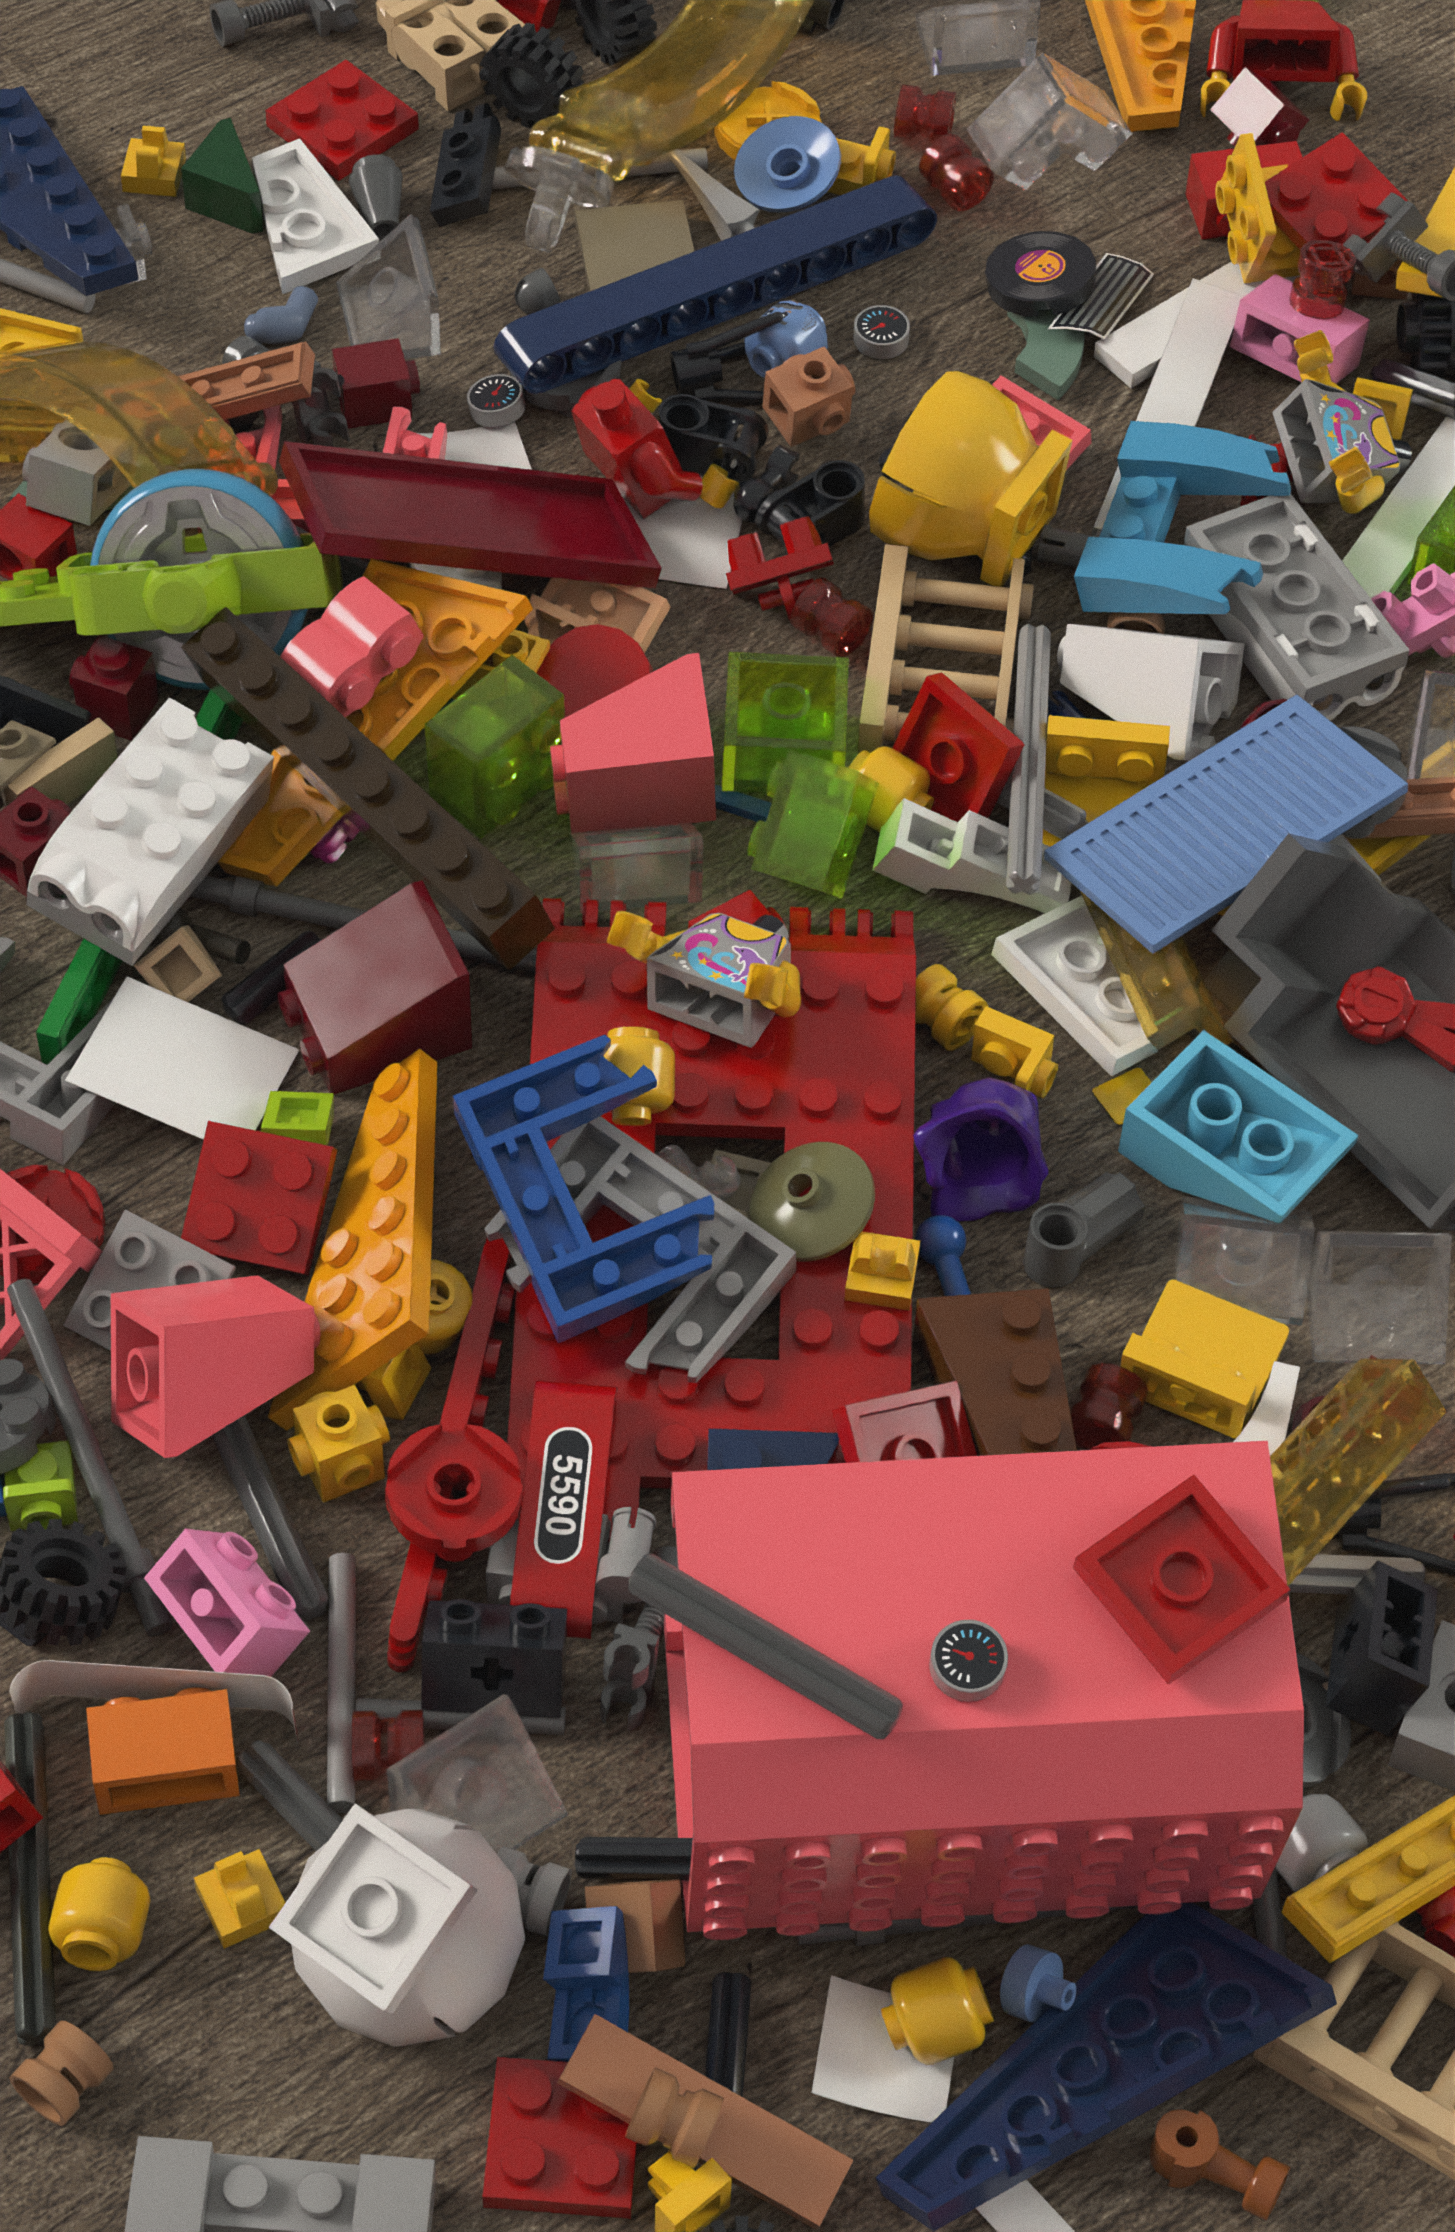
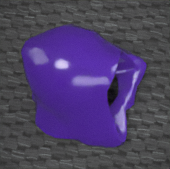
[913,1077,1048,1222]

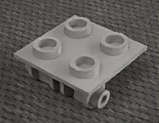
[63,1209,236,1351]

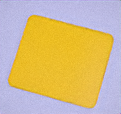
[1092,1068,1152,1125]

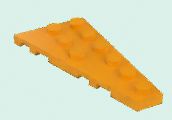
[1085,0,1196,132]
[218,559,533,887]

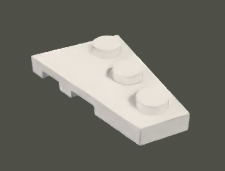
[252,139,380,295]
[991,894,1163,1076]

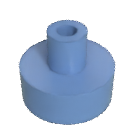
[1000,1944,1076,2023]

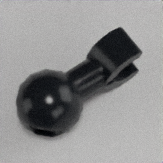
[733,445,800,523]

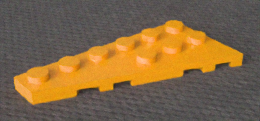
[267,1048,438,1431]

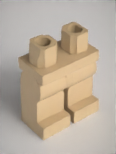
[376,0,525,111]

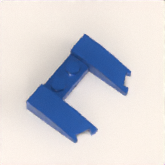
[453,1034,715,1343]

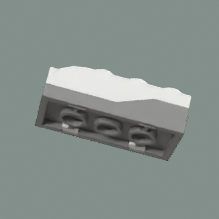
[1184,493,1409,720]
[27,698,274,966]

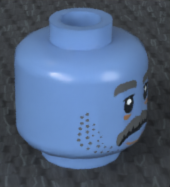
[744,300,828,378]

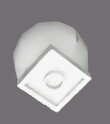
[269,1803,525,2047]

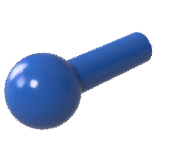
[915,1215,971,1296]

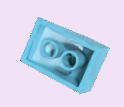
[1118,1030,1359,1224]

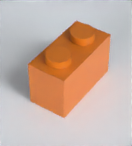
[86,1687,240,1815]

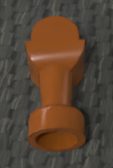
[1149,2109,1291,2222]

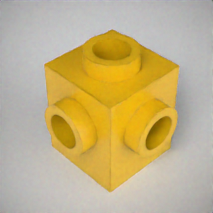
[287,1385,390,1503]

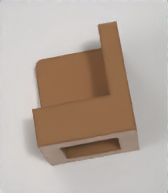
[585,1879,685,1973]

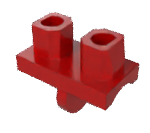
[726,516,834,621]

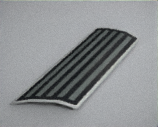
[1048,253,1154,340]

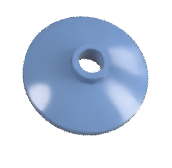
[734,116,841,213]

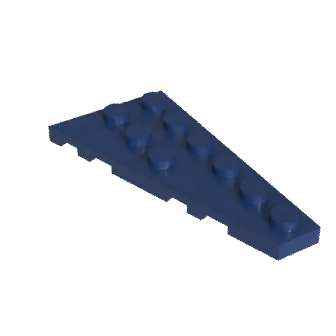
[0,86,139,296]
[876,1902,1337,2232]

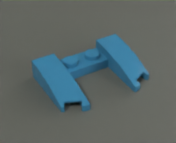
[1074,421,1291,614]

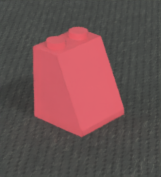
[550,653,716,837]
[111,1275,321,1458]

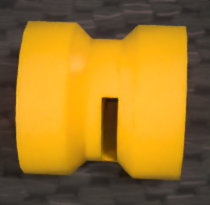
[915,964,989,1051]

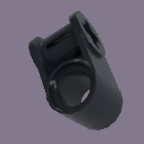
[658,394,769,484]
[755,460,865,555]

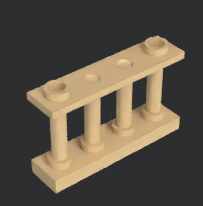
[857,544,1034,755]
[1253,1922,1455,2180]

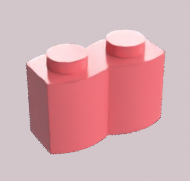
[280,576,424,717]

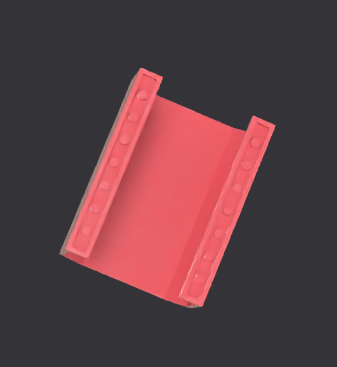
[664,1441,1304,1940]

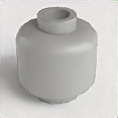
[1275,1794,1370,1892]

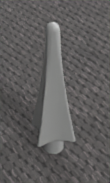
[667,146,760,241]

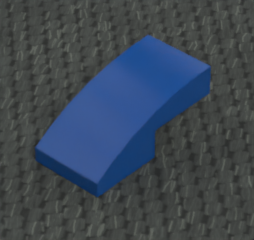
[543,1906,629,2062]

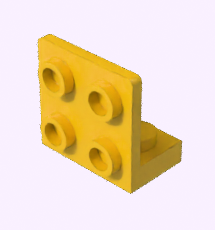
[1215,133,1312,284]
[1042,715,1170,847]
[1117,1280,1289,1439]

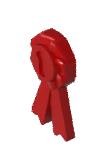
[1336,966,1455,1073]

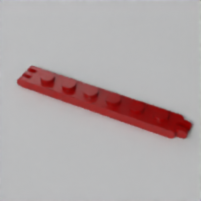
[387,1238,516,1672]

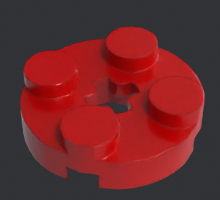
[385,1424,523,1562]

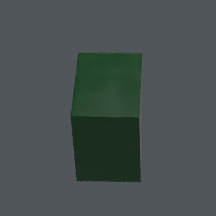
[181,118,263,234]

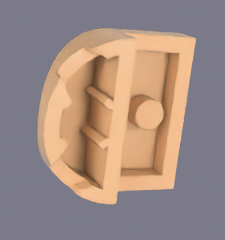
[525,578,671,653]

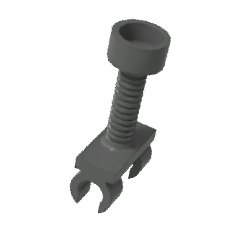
[209,0,359,46]
[1337,193,1455,301]
[222,336,350,447]
[599,1546,678,1731]

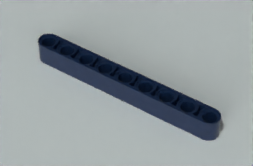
[493,175,937,394]

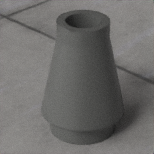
[349,155,403,241]

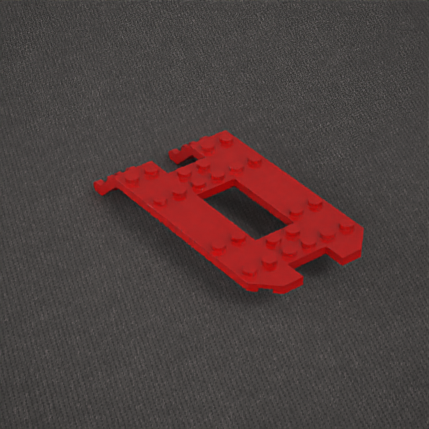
[507,898,916,1543]

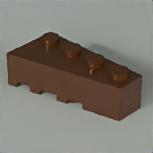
[913,1288,1077,1456]

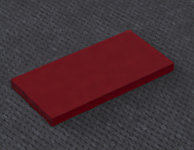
[279,441,662,589]

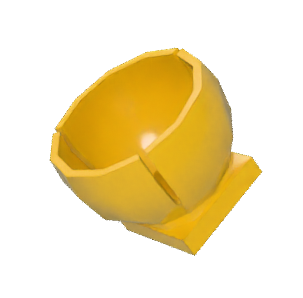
[869,371,1073,587]

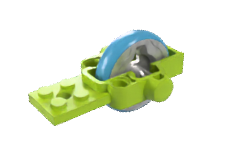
[0,469,344,690]

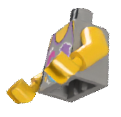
[1272,330,1412,514]
[606,911,801,1048]

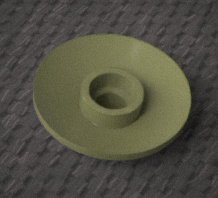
[750,1142,875,1262]

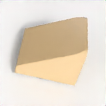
[134,925,222,1003]

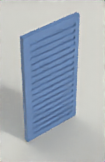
[1044,694,1408,954]

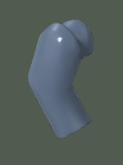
[244,286,318,344]

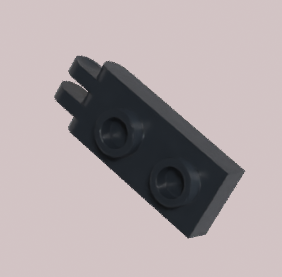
[430,103,501,227]

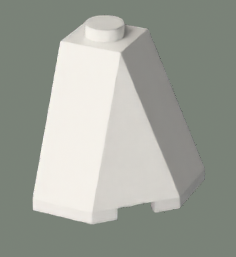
[1057,624,1245,761]

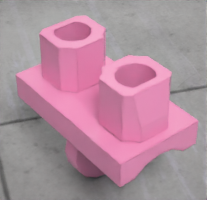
[1371,563,1455,658]

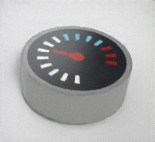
[853,305,910,359]
[467,374,526,428]
[929,1620,1008,1702]

